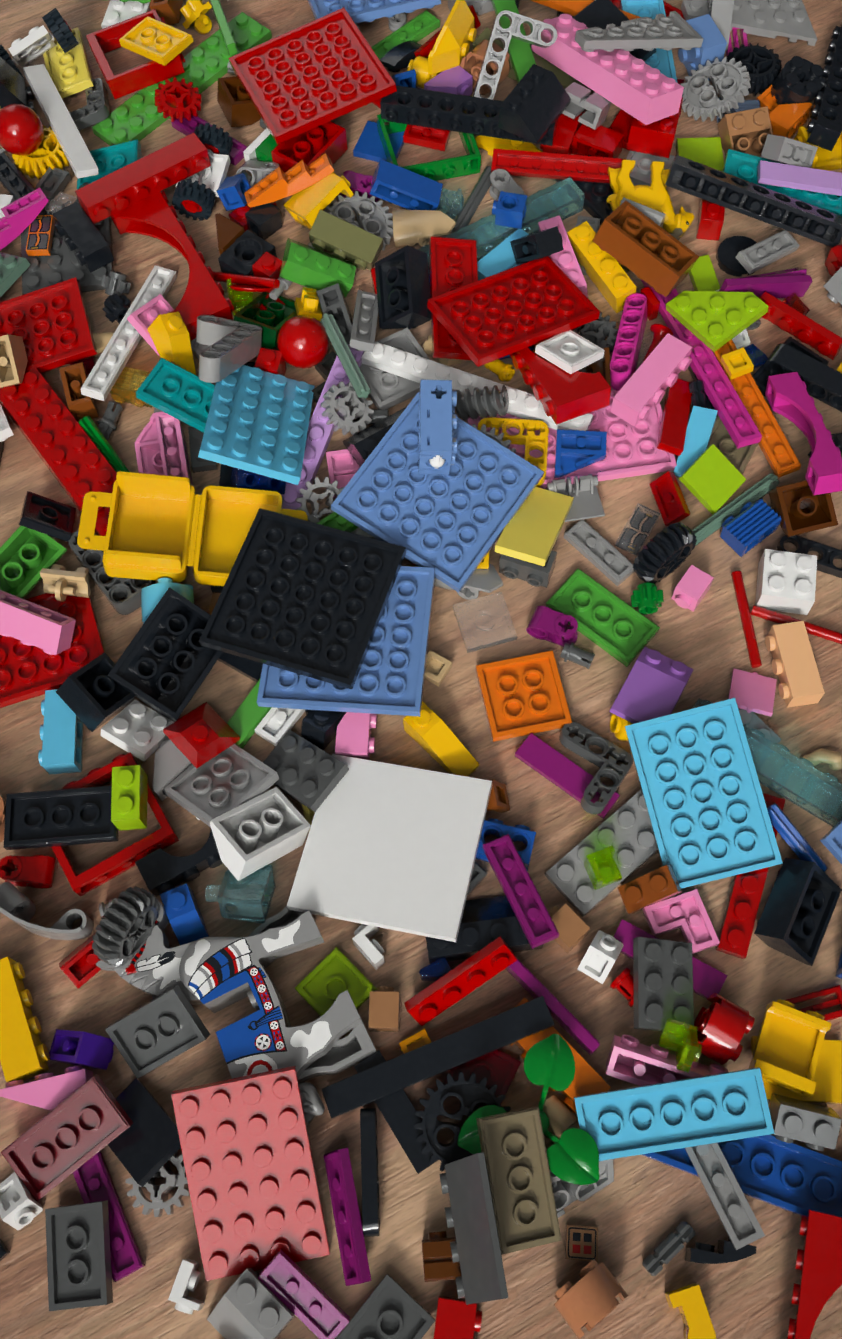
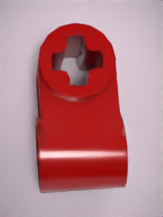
[0,855,56,889]

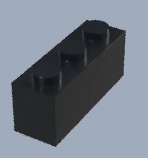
[53,202,114,273]

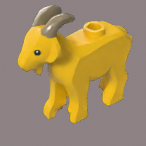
[606,160,694,240]

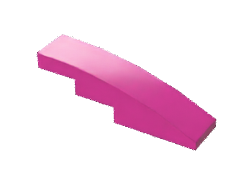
[0,187,48,251]

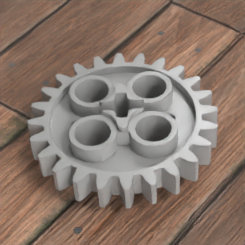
[681,57,751,122]
[325,191,393,251]

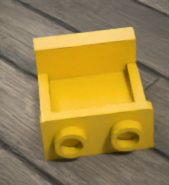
[794,126,842,171]
[284,172,354,230]
[749,999,832,1097]

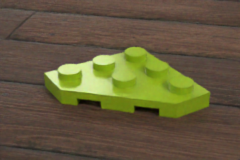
[666,291,769,352]

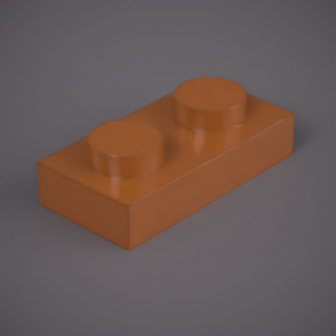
[618,865,682,914]

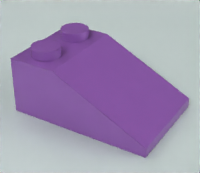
[610,647,694,724]

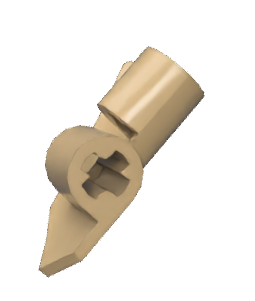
[393,210,456,249]

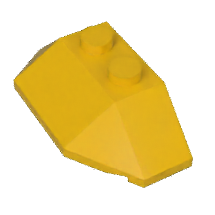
[428,0,477,75]

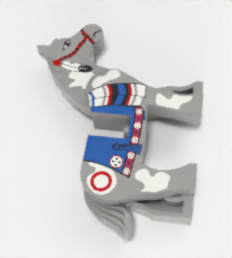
[96,901,376,1116]

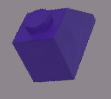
[49,1029,114,1070]

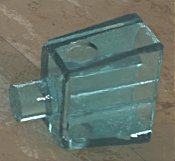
[205,865,276,923]

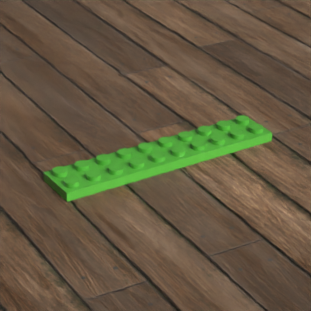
[92,12,272,146]

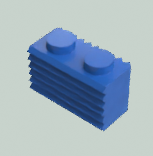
[720,499,782,557]

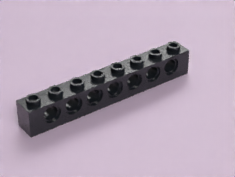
[806,22,842,151]
[380,85,558,146]
[665,155,842,247]

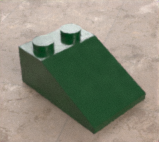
[234,292,297,350]

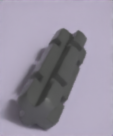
[642,1221,696,1276]

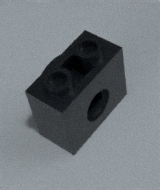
[218,230,277,276]

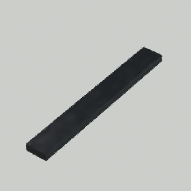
[321,996,555,1119]

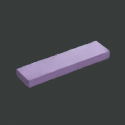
[758,160,842,196]

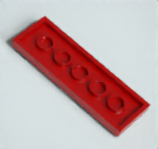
[429,237,478,360]

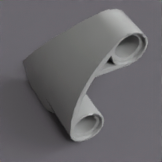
[0,881,94,940]

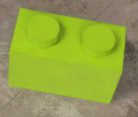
[111,765,148,831]

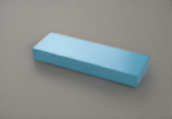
[674,406,718,477]

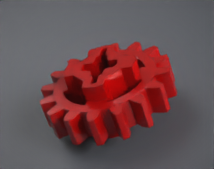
[155,77,201,123]

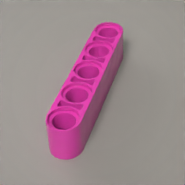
[610,293,647,391]

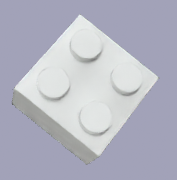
[755,549,817,615]

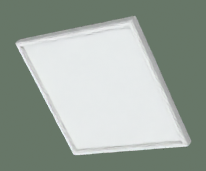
[287,754,492,942]

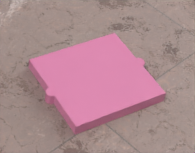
[728,669,777,717]

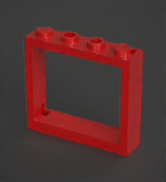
[86,9,185,99]
[52,752,179,897]

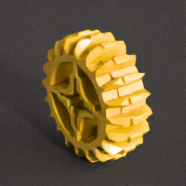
[12,125,69,180]

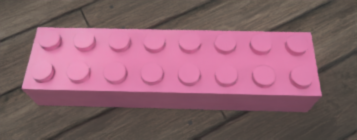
[531,14,684,125]

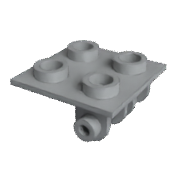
[546,474,605,522]

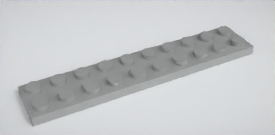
[545,708,781,917]

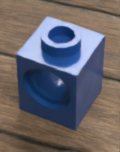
[217,173,251,211]
[492,191,528,229]

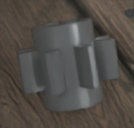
[101,270,131,297]

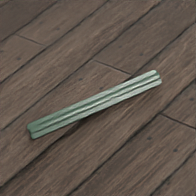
[320,313,371,399]
[692,473,780,546]

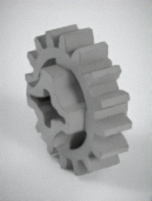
[321,381,374,435]
[295,477,344,523]
[125,1151,190,1217]

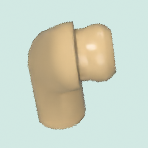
[801,748,842,771]

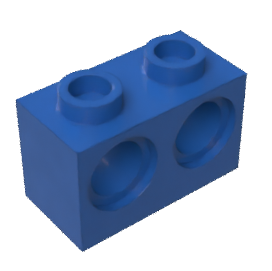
[476,818,536,871]

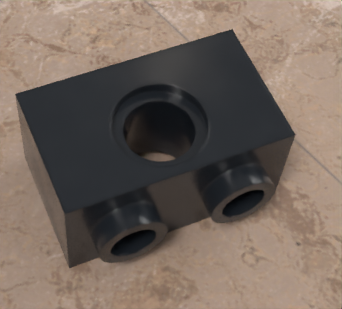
[510,226,564,264]

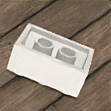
[210,787,311,881]

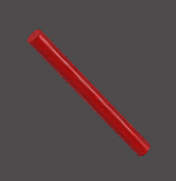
[213,271,280,289]
[731,571,762,668]
[751,605,842,644]

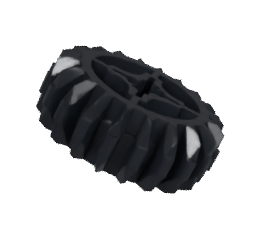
[727,43,782,96]
[633,522,697,584]

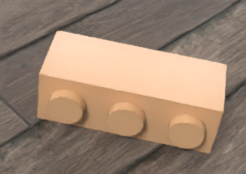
[765,621,825,708]

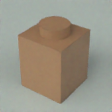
[548,903,590,954]
[368,986,400,1032]

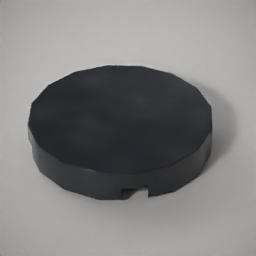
[716,236,757,277]

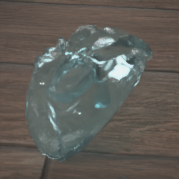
[436,188,464,219]

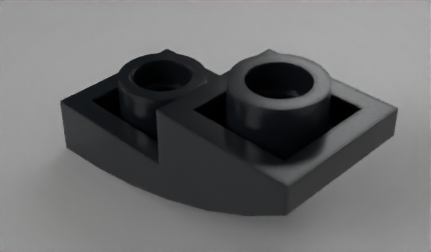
[380,40,422,72]
[685,1236,757,1264]

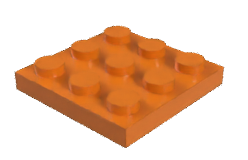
[476,650,572,742]

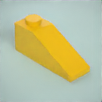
[147,311,196,375]
[403,701,480,777]

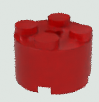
[688,993,755,1065]

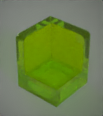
[226,279,254,315]
[584,846,622,890]

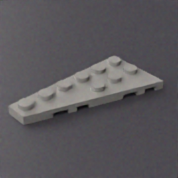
[681,0,817,46]
[575,11,703,52]

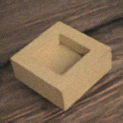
[424,650,452,687]

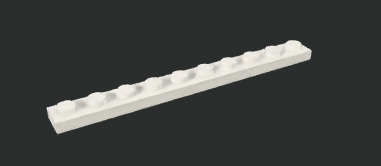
[361,341,593,431]

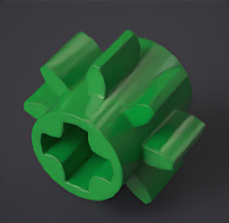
[631,583,664,614]

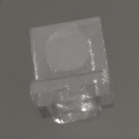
[45,191,80,219]

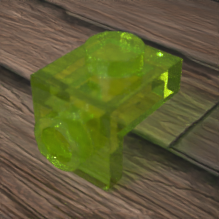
[659,1018,702,1073]

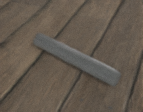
[452,166,492,235]

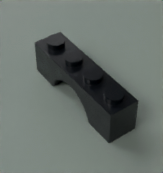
[135,829,223,897]

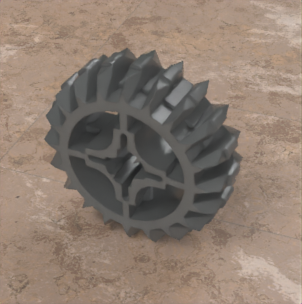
[92,886,160,967]

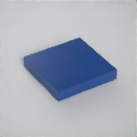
[353,121,405,162]

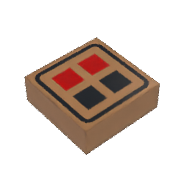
[565,1225,598,1262]

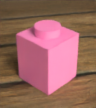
[671,565,714,612]

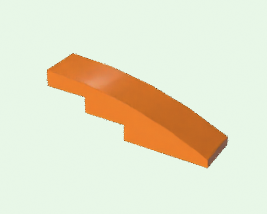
[244,153,335,208]

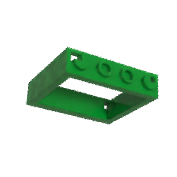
[377,114,481,181]

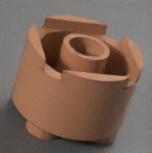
[460,40,510,95]
[554,1259,629,1339]

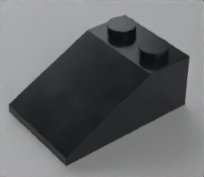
[0,57,37,113]

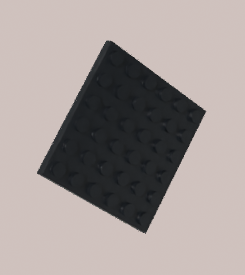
[199,508,406,689]

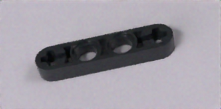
[360,1108,380,1237]

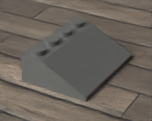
[439,1152,508,1305]

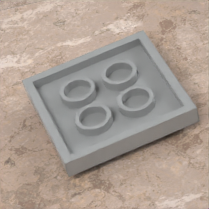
[360,327,430,409]
[164,744,279,827]

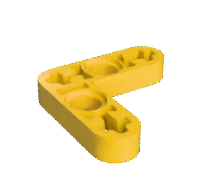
[477,417,549,487]

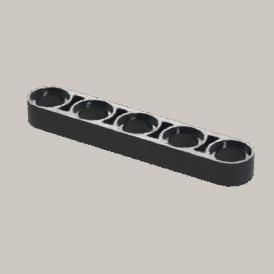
[777,535,842,578]

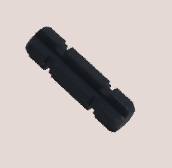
[689,380,708,408]

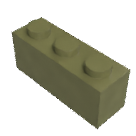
[309,209,383,271]

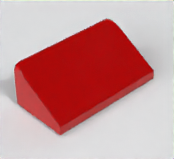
[59,932,101,989]

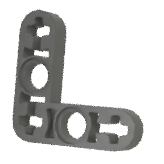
[49,78,110,131]
[559,722,633,815]

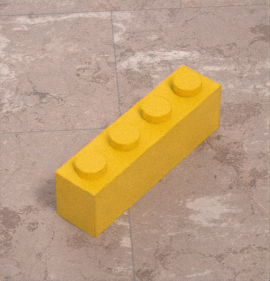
[567,221,637,314]
[0,956,50,1082]

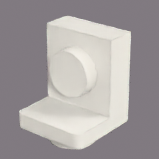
[352,924,385,970]
[577,930,624,984]
[0,1172,43,1230]
[168,1259,205,1314]

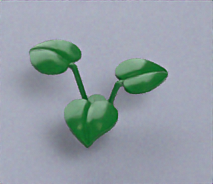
[458,1034,599,1185]

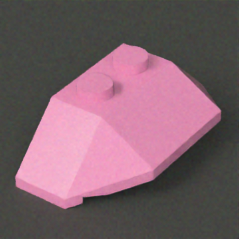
[134,411,193,486]

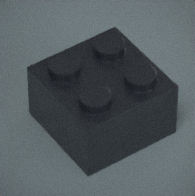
[56,652,136,732]

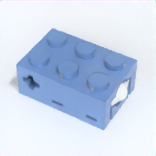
[418,380,457,475]

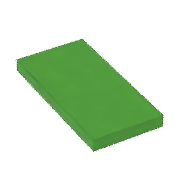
[546,569,660,667]

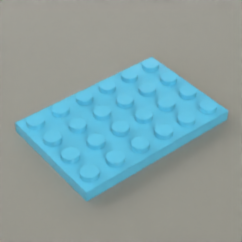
[198,365,315,485]
[625,698,783,889]

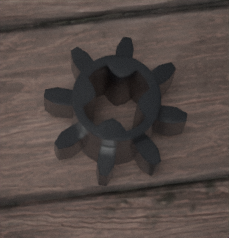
[102,293,131,323]

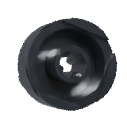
[771,56,823,105]

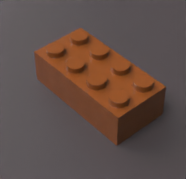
[592,201,699,297]

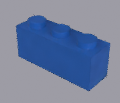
[369,159,443,210]

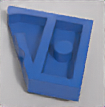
[554,430,607,478]

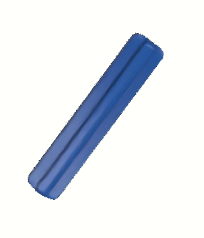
[767,804,827,872]

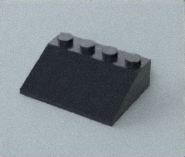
[108,587,223,722]

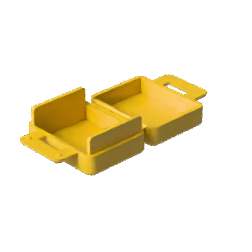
[77,471,308,586]

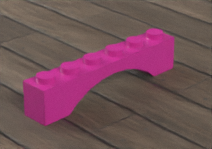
[765,372,842,495]

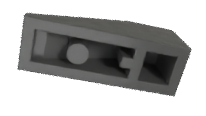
[316,284,352,344]

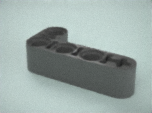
[69,530,156,615]

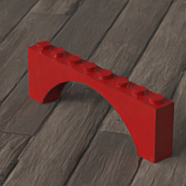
[110,190,234,341]
[509,347,611,425]
[787,1209,842,1339]

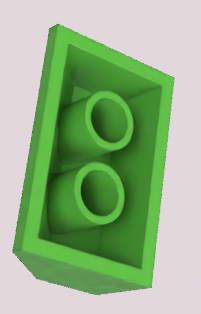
[279,238,356,298]
[0,526,67,599]

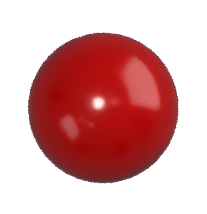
[0,104,44,156]
[277,315,329,369]

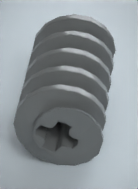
[455,385,509,420]

